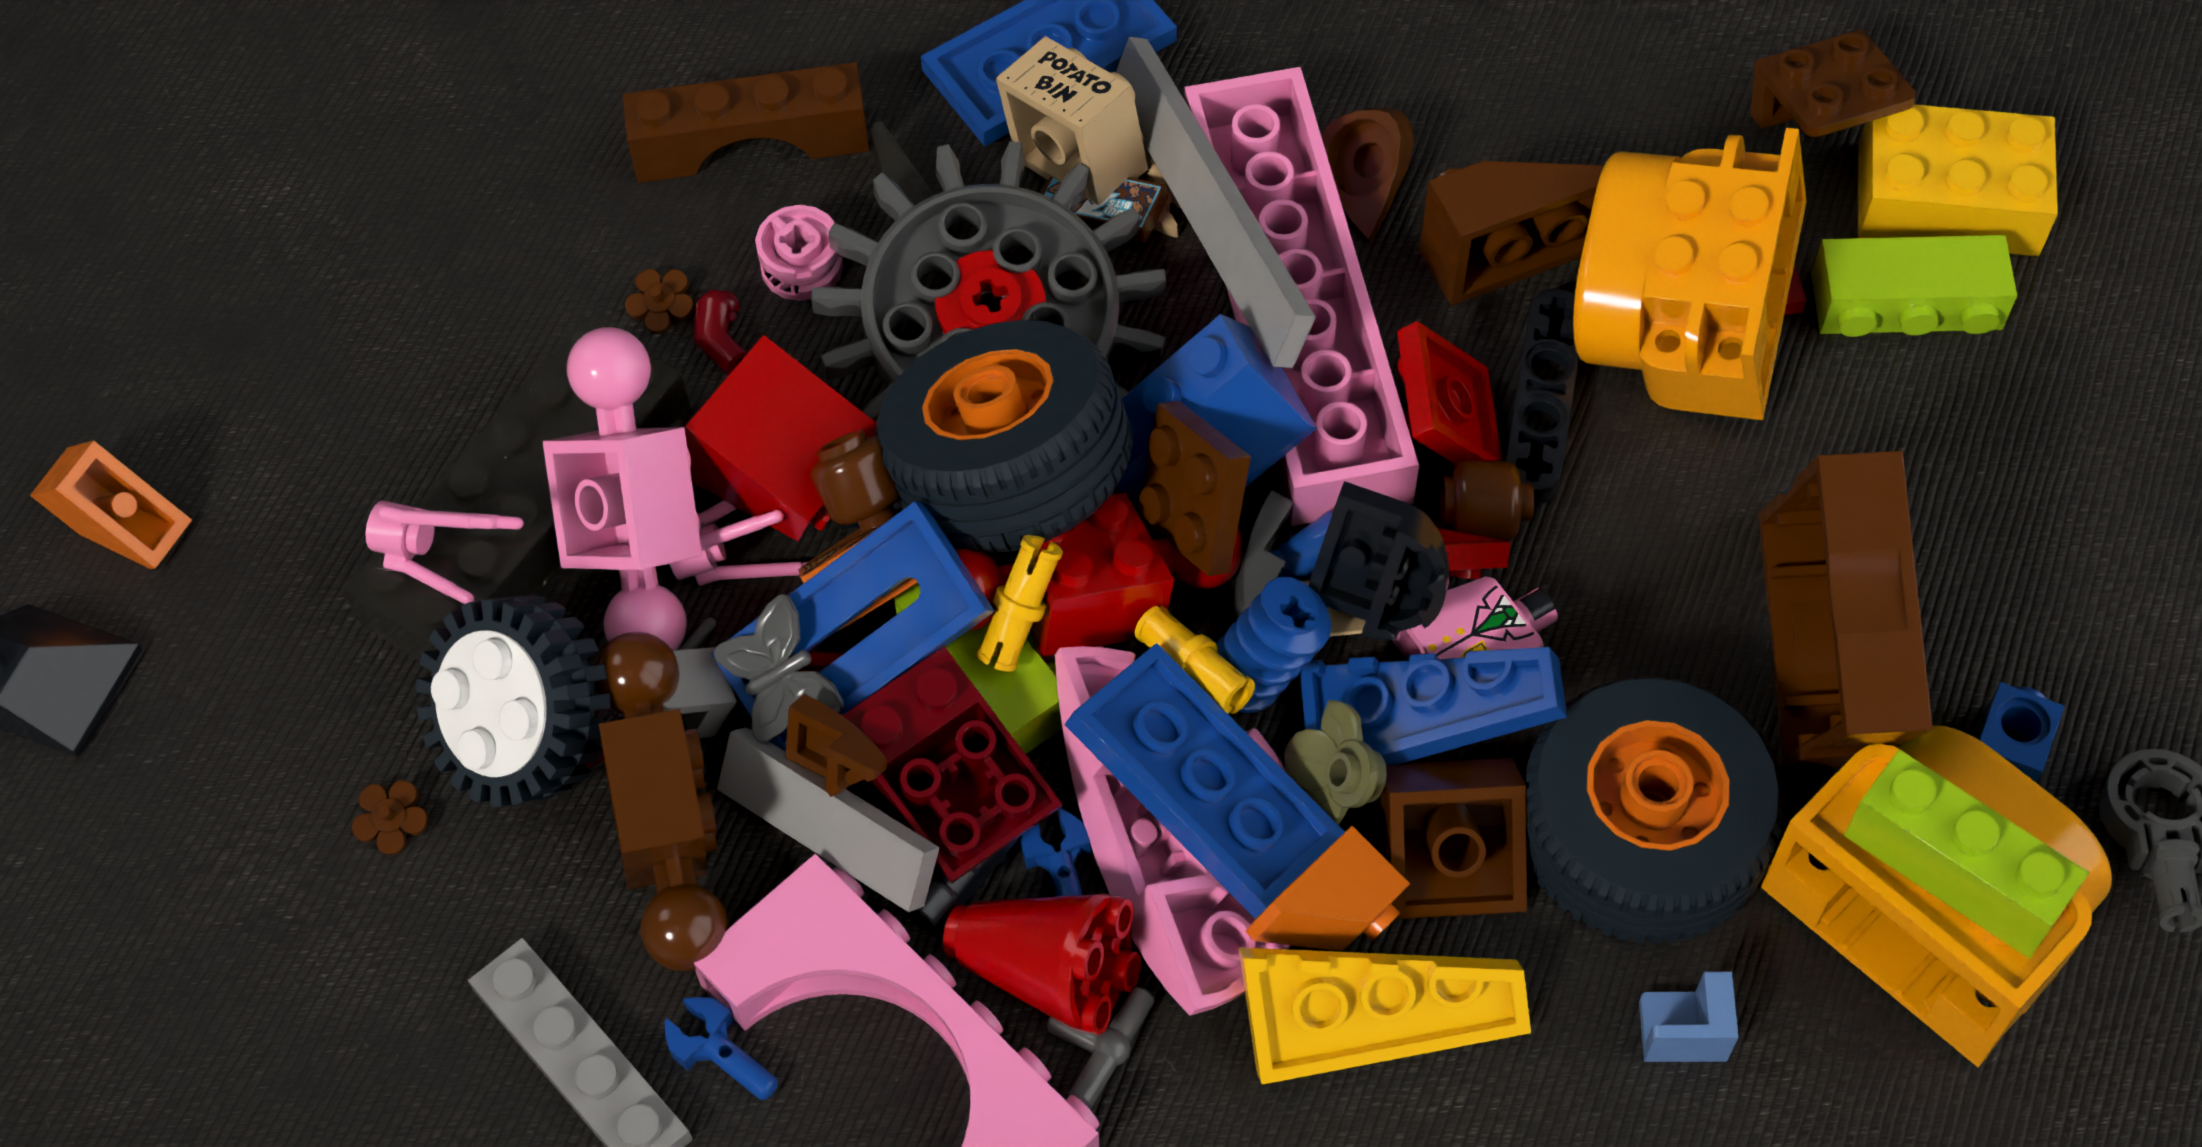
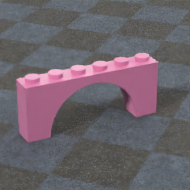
[694,854,1100,1147]

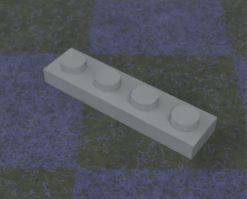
[468,938,693,1147]

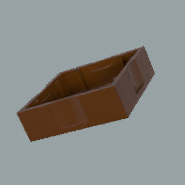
[1758,451,1933,770]

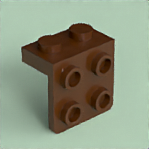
[1750,29,1916,137]

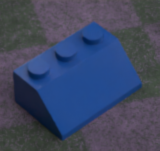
[1117,314,1317,510]

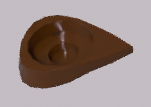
[1321,108,1414,241]

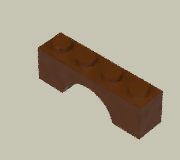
[622,62,869,183]

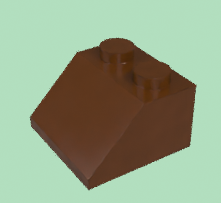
[1381,758,1527,919]

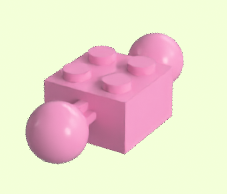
[542,327,702,651]

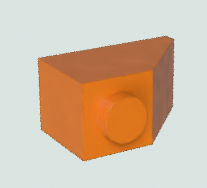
[30,440,192,569]
[1245,826,1410,951]

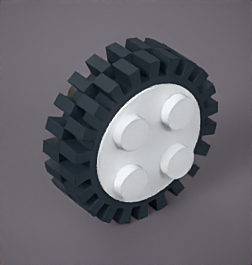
[416,595,611,807]

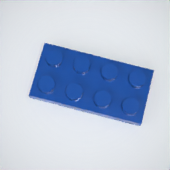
[921,0,1177,147]
[1064,643,1345,919]

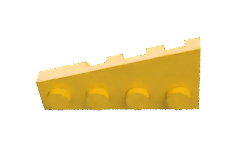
[1238,947,1531,1085]

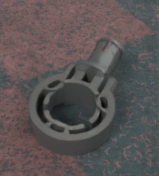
[2098,749,2202,932]

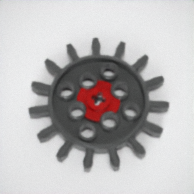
[811,141,1166,422]

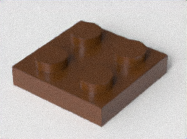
[1139,401,1251,576]

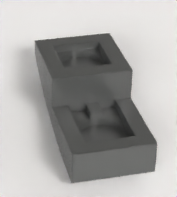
[1233,490,1294,623]

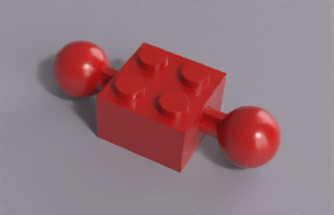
[955,493,1244,657]

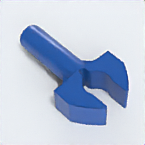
[1021,808,1091,897]
[665,997,778,1100]

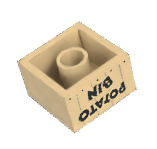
[996,36,1148,205]

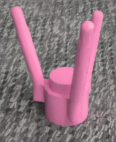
[670,500,808,586]
[365,501,524,604]

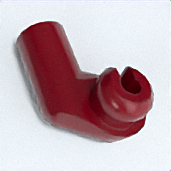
[693,289,747,376]

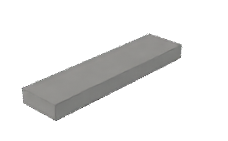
[717,727,940,912]

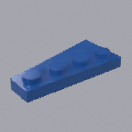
[1300,647,1567,765]

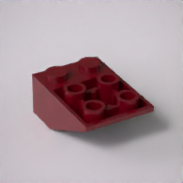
[842,646,1062,884]

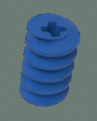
[1216,577,1331,713]

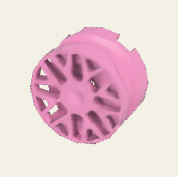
[755,205,844,301]

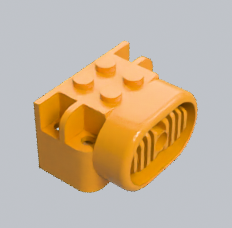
[1573,128,1807,420]
[1761,725,2112,1067]

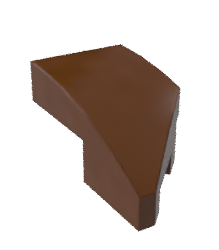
[786,693,887,797]

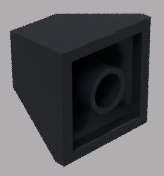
[0,604,142,757]

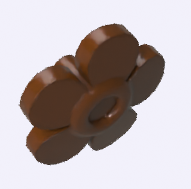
[625,269,695,334]
[352,780,429,855]

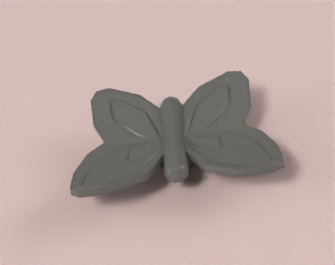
[714,594,844,742]

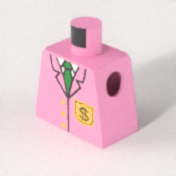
[1392,576,1558,661]

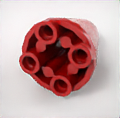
[943,894,1141,1035]

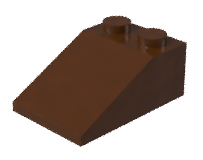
[1419,161,1604,306]

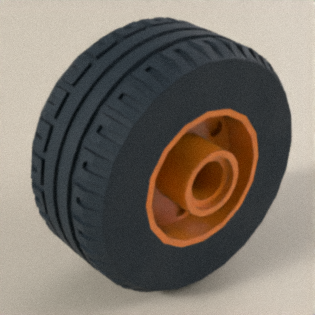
[874,320,1133,554]
[1524,676,1786,944]

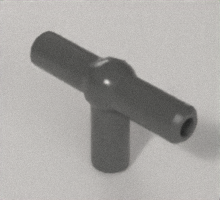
[1047,986,1155,1109]

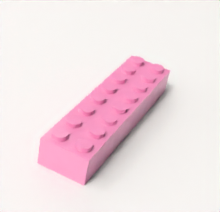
[1184,67,1419,526]

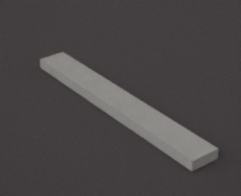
[1116,37,1316,368]

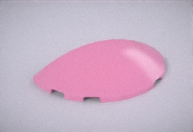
[1055,646,1290,1016]

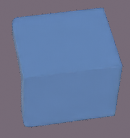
[1639,972,1739,1062]

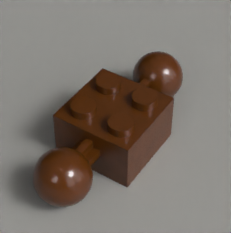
[594,632,729,972]

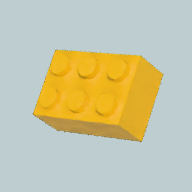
[1858,104,2058,256]

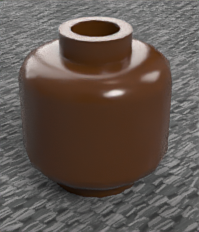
[810,429,901,531]
[1440,460,1534,542]

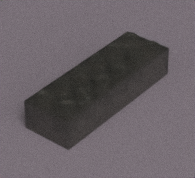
[343,316,693,662]

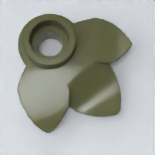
[1284,700,1387,825]

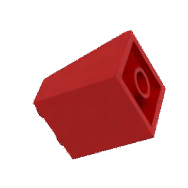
[684,335,876,542]

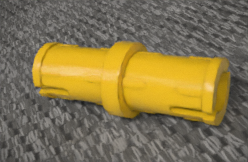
[976,535,1063,672]
[1135,606,1255,714]

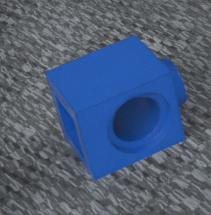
[1975,682,2065,782]

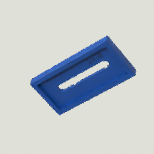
[711,501,995,752]

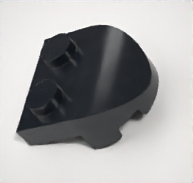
[1308,481,1449,640]

